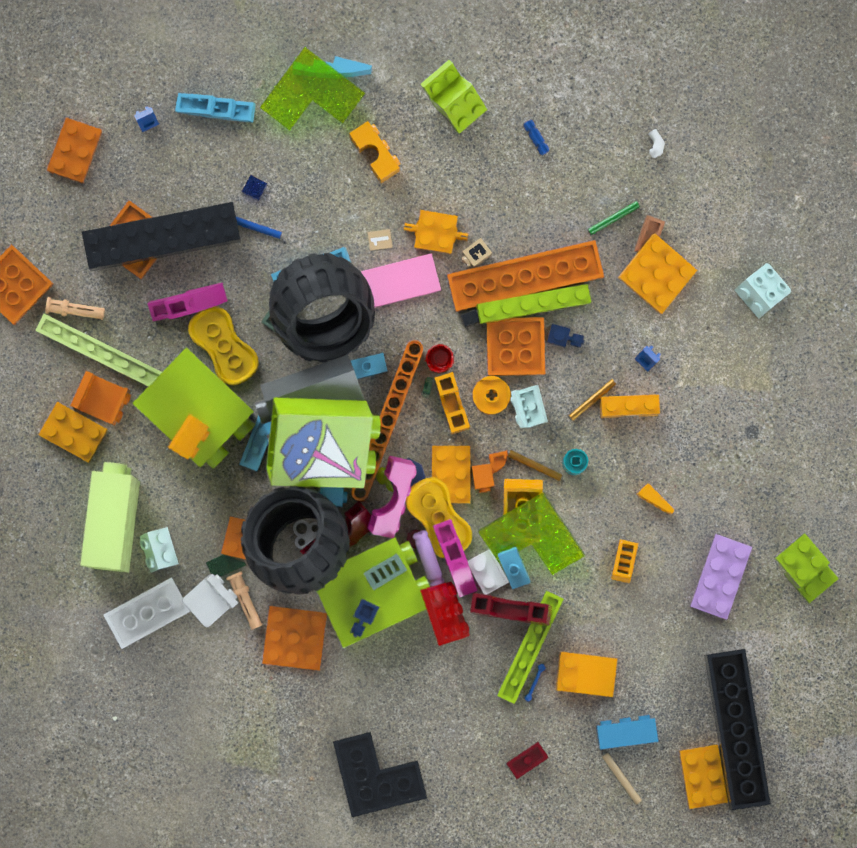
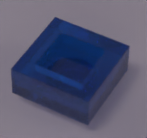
[242,175,268,201]

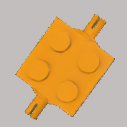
[404,210,469,254]

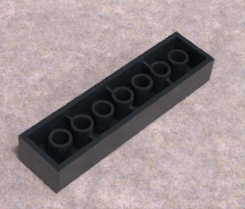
[82,202,241,272]
[704,649,771,811]

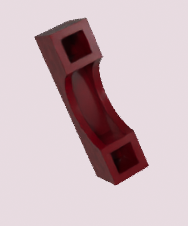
[300,501,371,555]
[470,593,552,626]

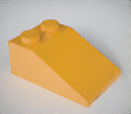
[168,414,210,460]
[503,479,543,542]
[555,652,617,697]

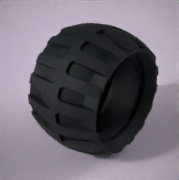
[269,253,375,363]
[241,486,349,595]

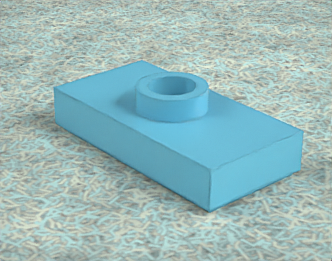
[351,353,388,379]
[498,547,531,589]

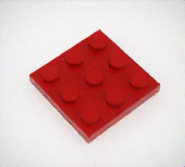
[420,581,470,646]

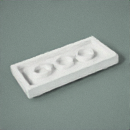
[104,577,191,649]

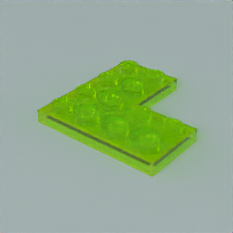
[259,46,366,131]
[478,492,585,575]

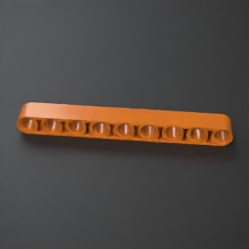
[351,340,423,502]

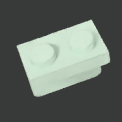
[735,263,791,319]

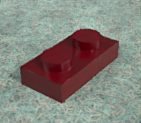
[506,741,549,779]

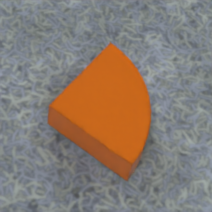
[488,451,508,474]

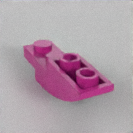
[148,283,228,321]
[433,519,477,598]

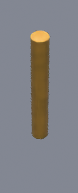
[568,379,617,421]
[508,450,563,481]

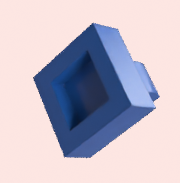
[134,106,159,132]
[634,346,661,372]

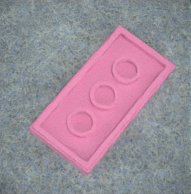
[361,253,441,308]

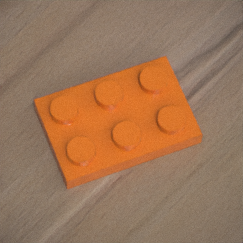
[47,118,102,184]

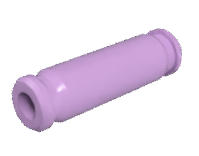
[413,531,445,587]

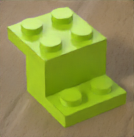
[420,60,488,134]
[775,533,839,604]

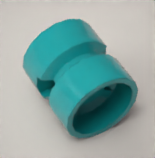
[562,449,589,476]

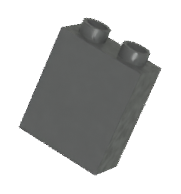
[254,355,365,442]

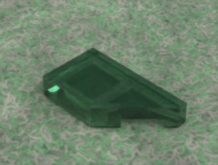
[422,377,434,399]
[206,554,247,577]

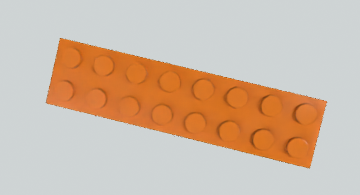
[447,240,604,312]

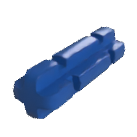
[524,120,549,155]

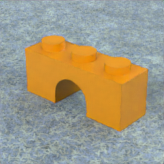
[349,121,401,183]
[434,372,470,435]
[600,394,660,418]

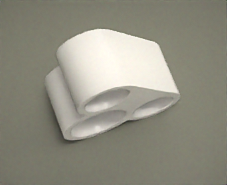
[293,520,318,549]

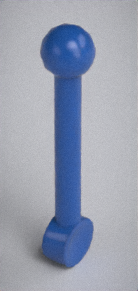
[524,664,546,702]

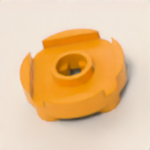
[472,376,511,415]

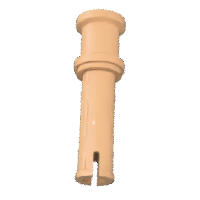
[45,297,105,320]
[226,571,263,630]

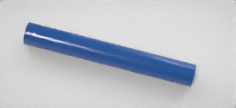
[236,217,282,239]

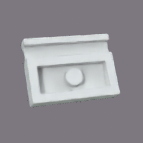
[467,548,509,595]

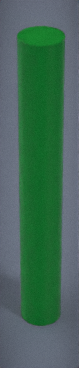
[588,201,640,235]

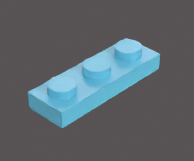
[239,415,271,472]

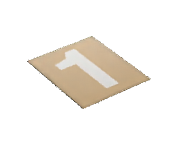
[368,229,393,251]

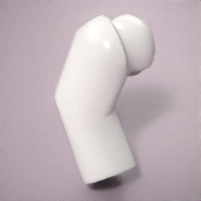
[648,129,665,158]

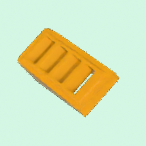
[636,484,674,515]
[611,539,639,583]

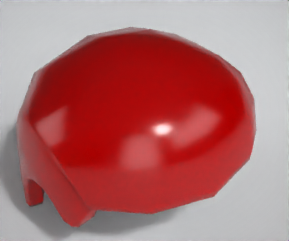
[425,344,455,374]

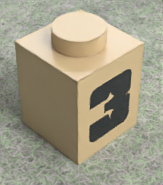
[462,238,492,268]

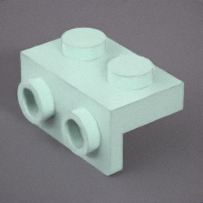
[511,385,548,428]
[140,527,179,573]

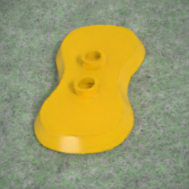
[188,306,259,386]
[406,477,472,558]

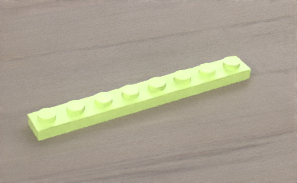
[35,314,162,386]

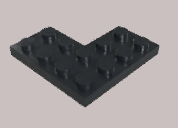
[333,732,427,818]

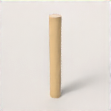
[602,753,642,805]

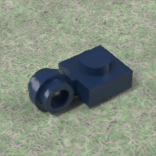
[547,324,585,348]
[350,599,379,638]

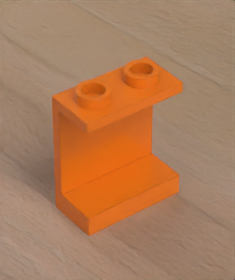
[70,371,131,426]

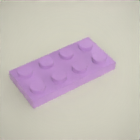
[690,534,752,620]

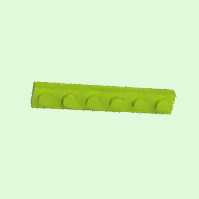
[476,284,591,324]
[497,591,564,704]

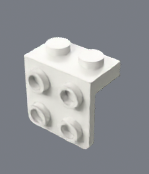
[182,574,238,627]

